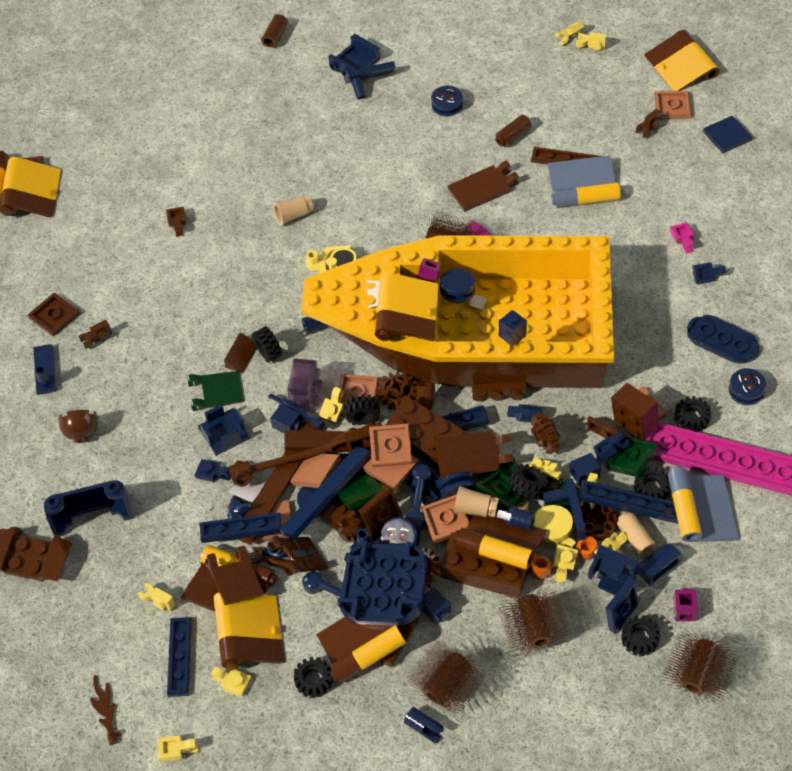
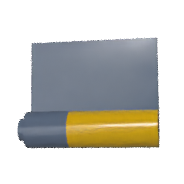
[548,155,621,208]
[668,466,739,542]

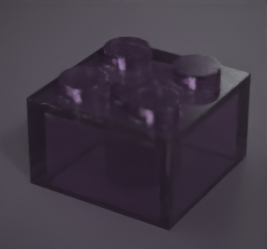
[287,358,322,413]

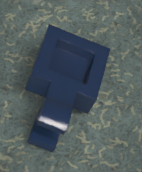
[692,262,726,284]
[593,431,630,463]
[195,459,231,482]

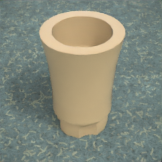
[273,195,314,226]
[454,486,499,518]

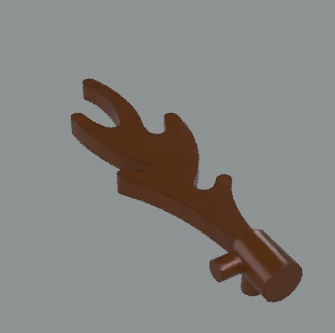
[90,675,120,746]

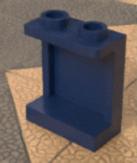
[328,33,380,76]

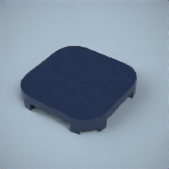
[338,540,428,626]

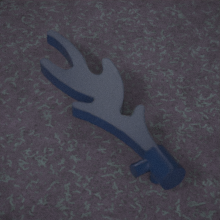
[268,394,324,430]

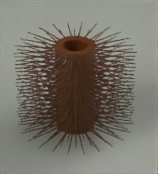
[424,210,476,239]
[498,585,572,657]
[662,629,740,703]
[407,640,486,717]

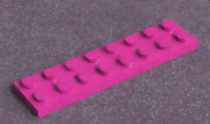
[645,422,792,496]

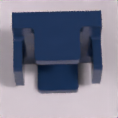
[198,405,250,456]
[588,544,639,595]

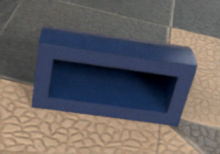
[637,543,681,586]

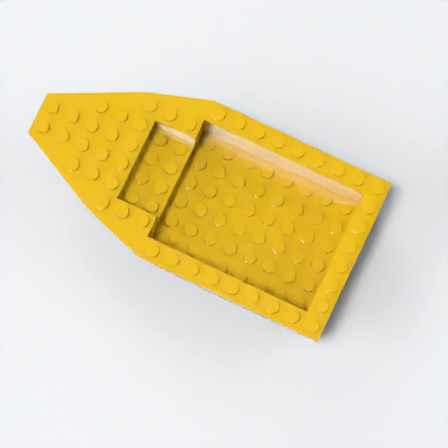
[301,235,614,388]

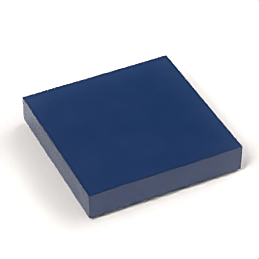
[703,116,752,154]
[605,578,639,634]

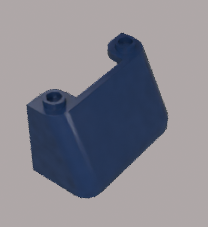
[44,480,134,537]

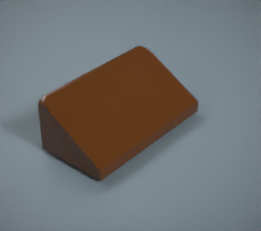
[224,333,256,373]
[587,416,627,441]

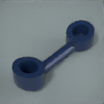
[405,463,432,531]
[302,571,342,598]

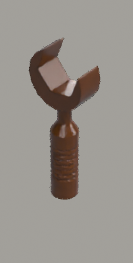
[249,547,290,568]

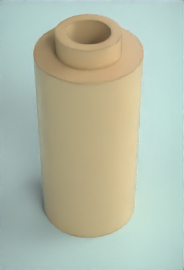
[617,512,657,557]

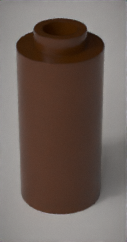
[261,14,288,48]
[495,114,532,147]

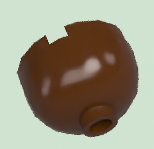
[58,409,98,443]

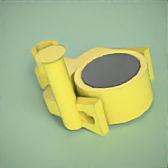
[306,245,357,273]

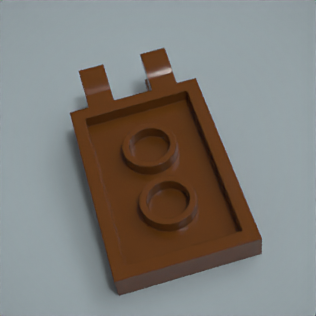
[447,160,519,212]
[435,430,513,480]

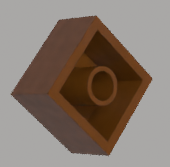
[611,383,659,440]

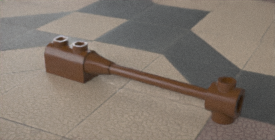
[229,422,382,487]

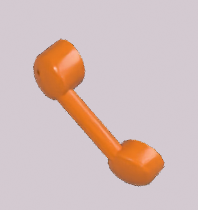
[530,536,597,579]

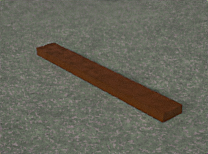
[237,418,325,545]

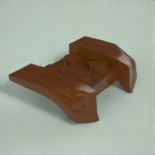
[0,527,73,582]

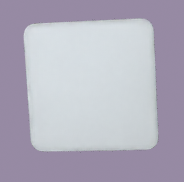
[469,295,487,309]

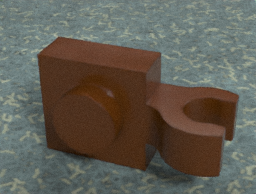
[636,109,661,138]
[166,206,187,237]
[79,319,112,349]
[329,504,362,527]

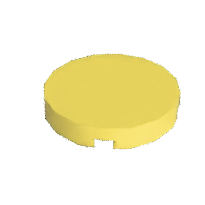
[533,505,573,543]

